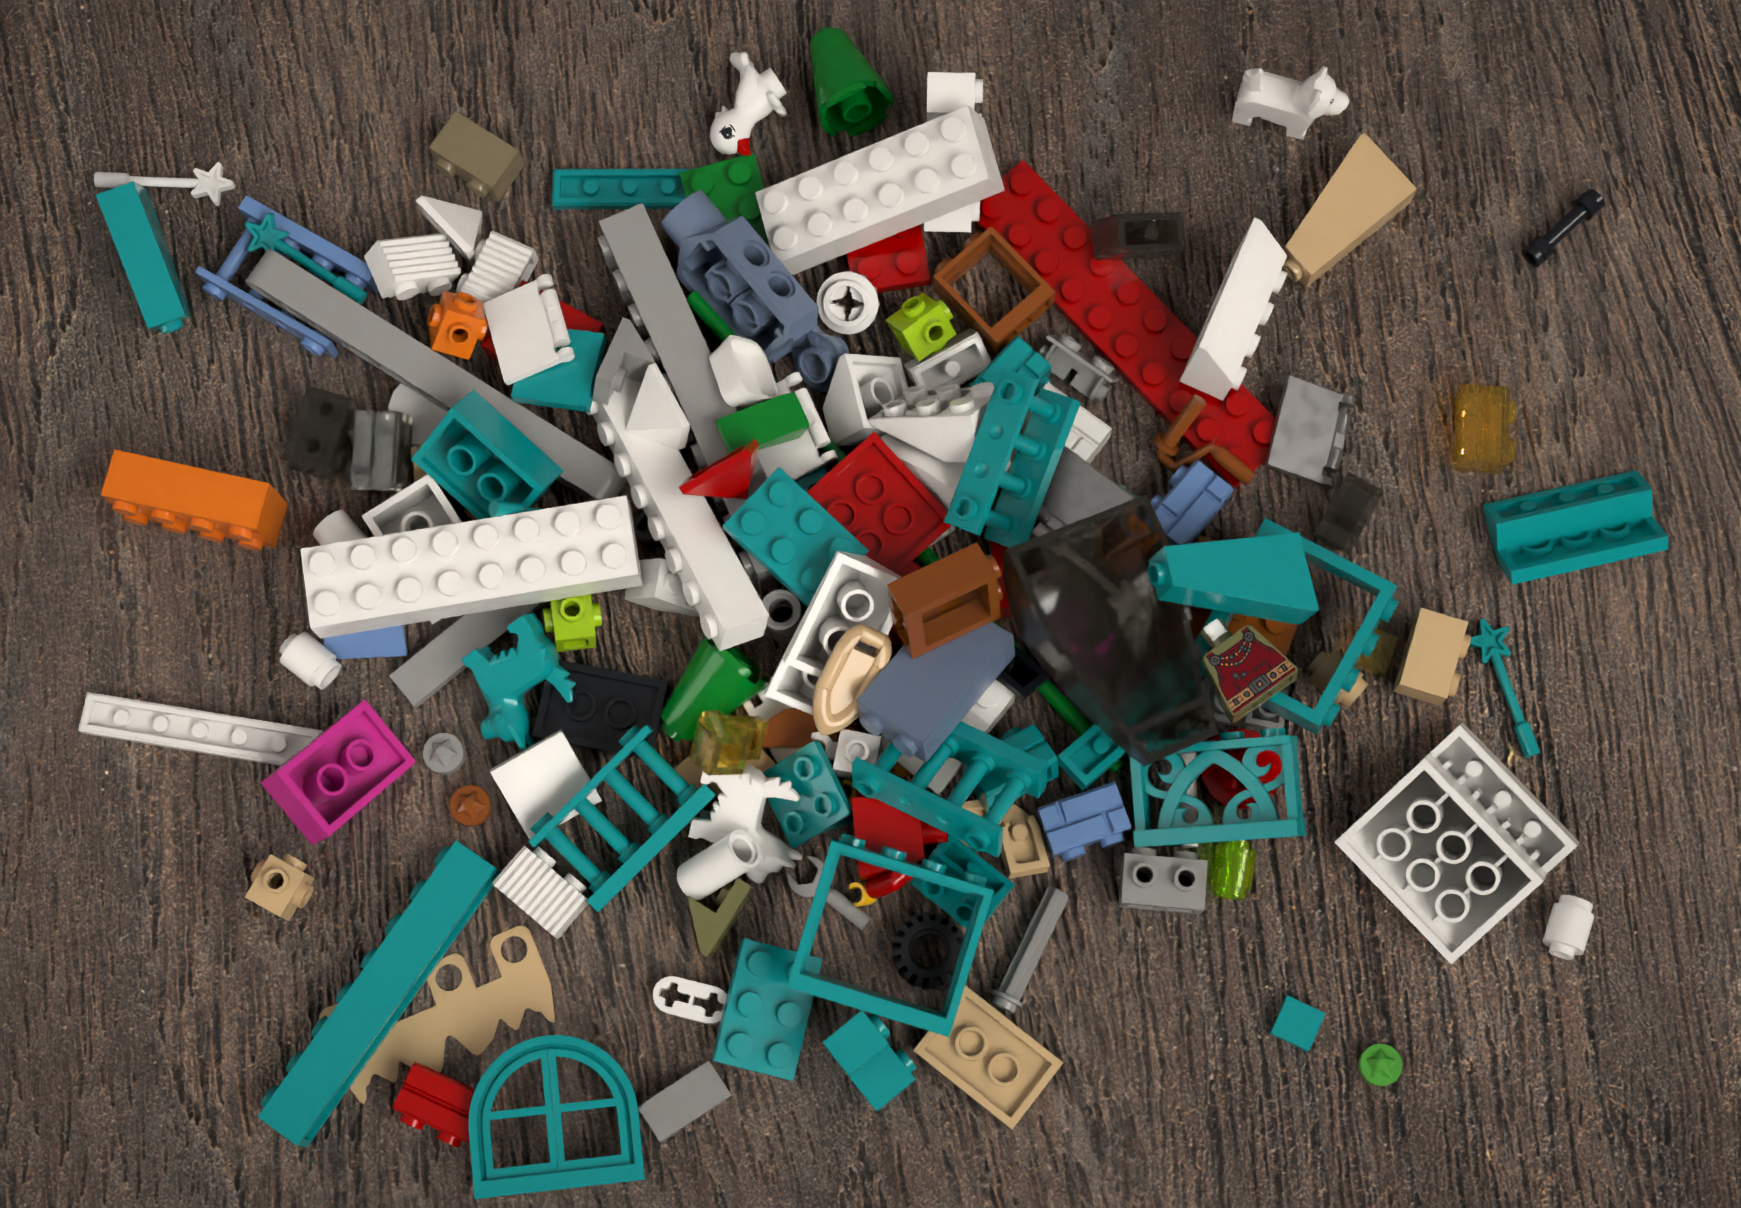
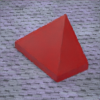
[679,439,759,499]

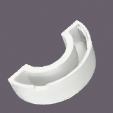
[924,72,983,232]

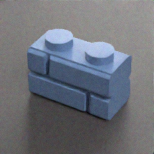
[1143,460,1234,546]
[1036,782,1131,862]

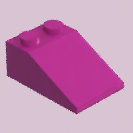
[260,699,416,846]

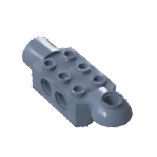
[660,190,850,392]

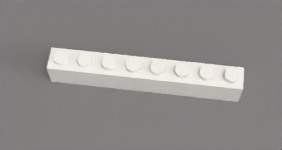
[586,378,769,652]

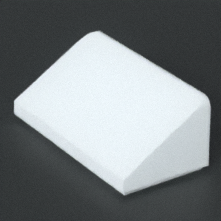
[903,329,992,390]

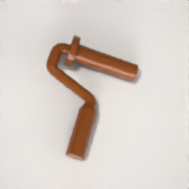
[1153,394,1256,486]

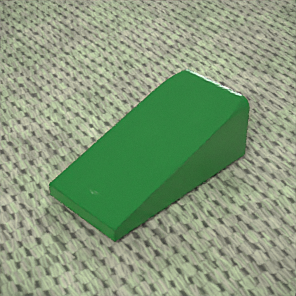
[715,392,809,453]

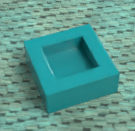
[1269,995,1326,1052]

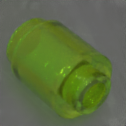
[1210,840,1257,901]

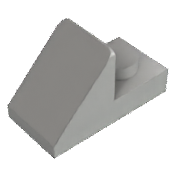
[592,317,655,405]

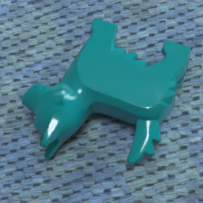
[461,612,576,750]

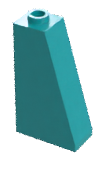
[96,181,192,335]
[1148,532,1319,624]

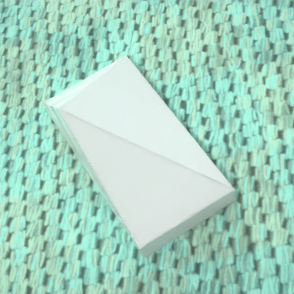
[415,195,482,267]
[625,363,690,450]

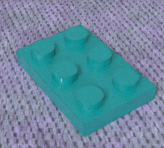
[722,467,869,608]
[711,938,823,1081]

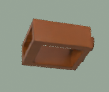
[933,226,1056,355]
[887,542,1003,659]

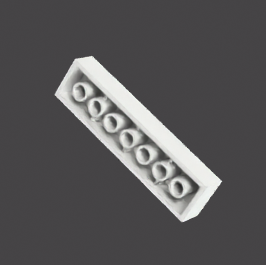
[300,495,643,639]

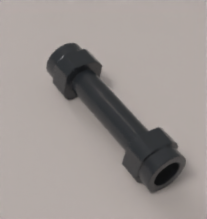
[1522,189,1605,267]

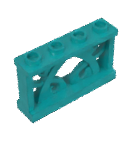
[1128,728,1306,847]

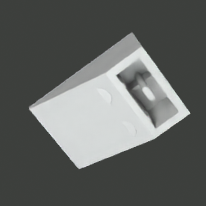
[869,382,995,462]

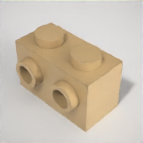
[1393,608,1471,706]

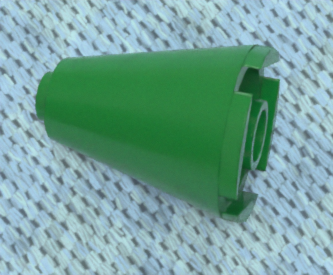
[810,27,894,137]
[660,635,770,742]

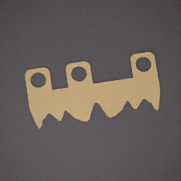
[319,925,555,1105]

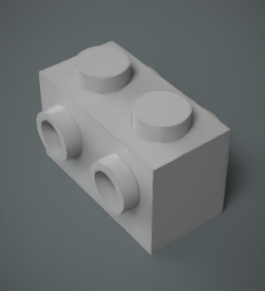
[1118,847,1208,914]

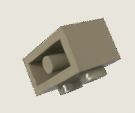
[429,111,525,202]

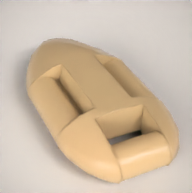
[813,624,892,735]

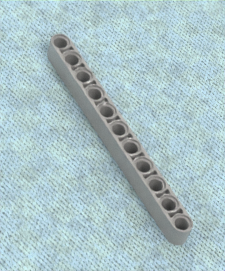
[245,249,627,501]

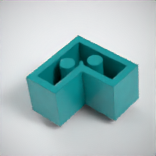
[822,1010,917,1112]

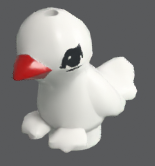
[710,52,787,156]

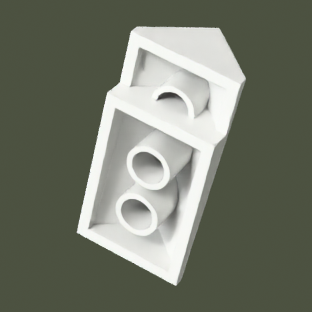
[764,550,901,715]

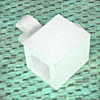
[811,729,883,780]

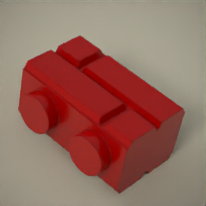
[392,1062,475,1148]

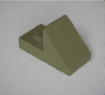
[688,878,754,961]

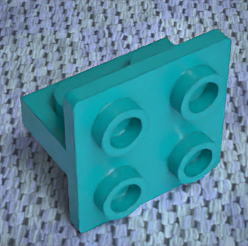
[763,740,854,848]

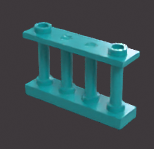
[944,368,1081,553]
[852,721,1048,858]
[528,725,717,912]

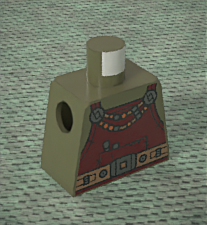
[1200,618,1298,725]

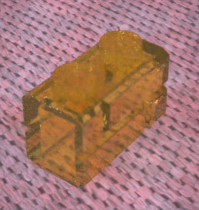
[1453,384,1517,474]

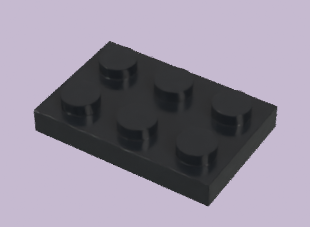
[532,660,670,760]

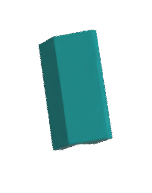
[1483,470,1668,585]

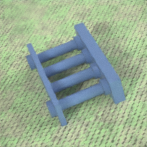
[195,195,379,359]

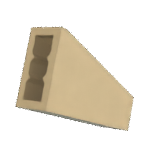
[1282,132,1417,288]

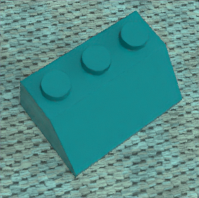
[411,389,564,520]

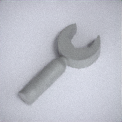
[788,856,872,931]

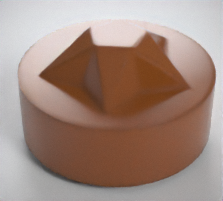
[449,785,492,827]

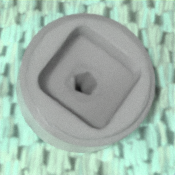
[423,733,466,775]

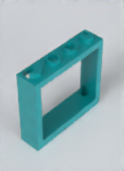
[1186,518,1399,735]
[787,833,994,1037]

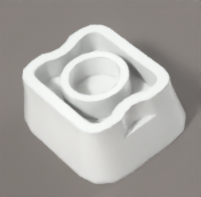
[709,335,779,409]

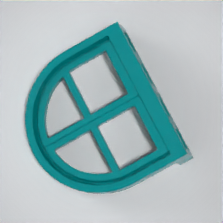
[469,1035,645,1199]

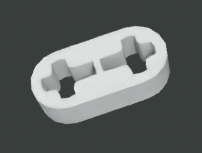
[653,976,727,1025]

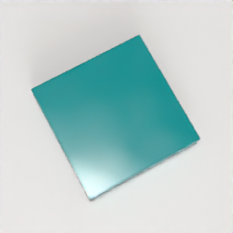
[511,329,608,412]

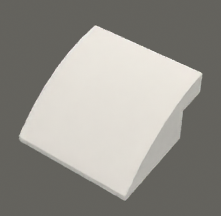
[1335,722,1579,964]

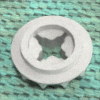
[817,271,880,334]

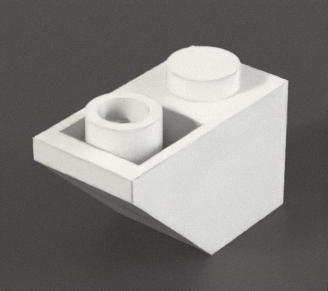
[624,558,700,617]

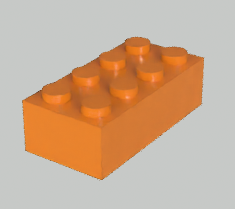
[101,449,288,551]

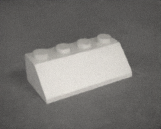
[1180,218,1288,401]

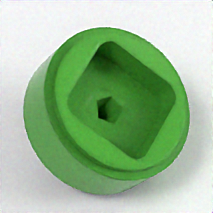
[1358,1044,1402,1087]

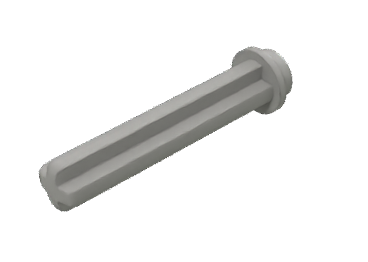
[991,887,1069,1014]

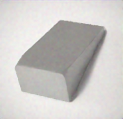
[638,1061,732,1143]

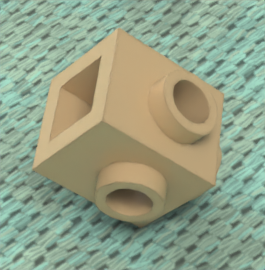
[245,853,315,921]

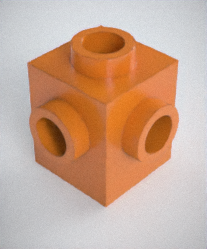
[427,290,488,360]

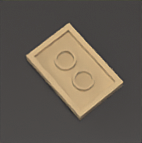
[913,985,1063,1130]

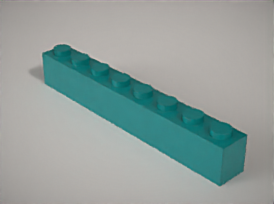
[257,840,501,1147]

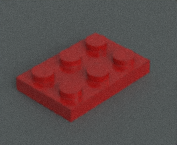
[846,225,931,294]

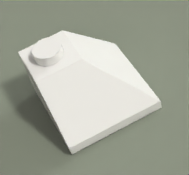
[823,353,908,446]

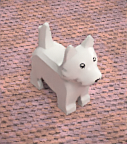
[1232,66,1349,140]
[688,754,803,884]

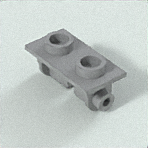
[1039,333,1119,402]

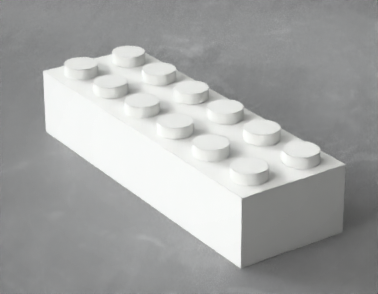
[755,105,1005,275]

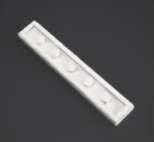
[78,692,324,766]

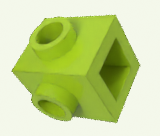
[886,293,956,362]
[543,594,602,652]

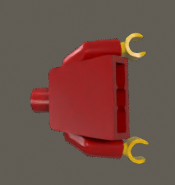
[841,779,949,907]

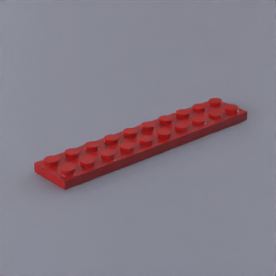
[972,160,1276,491]

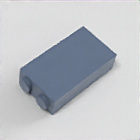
[856,622,1015,762]

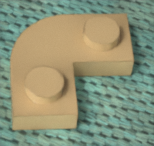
[957,800,1050,879]

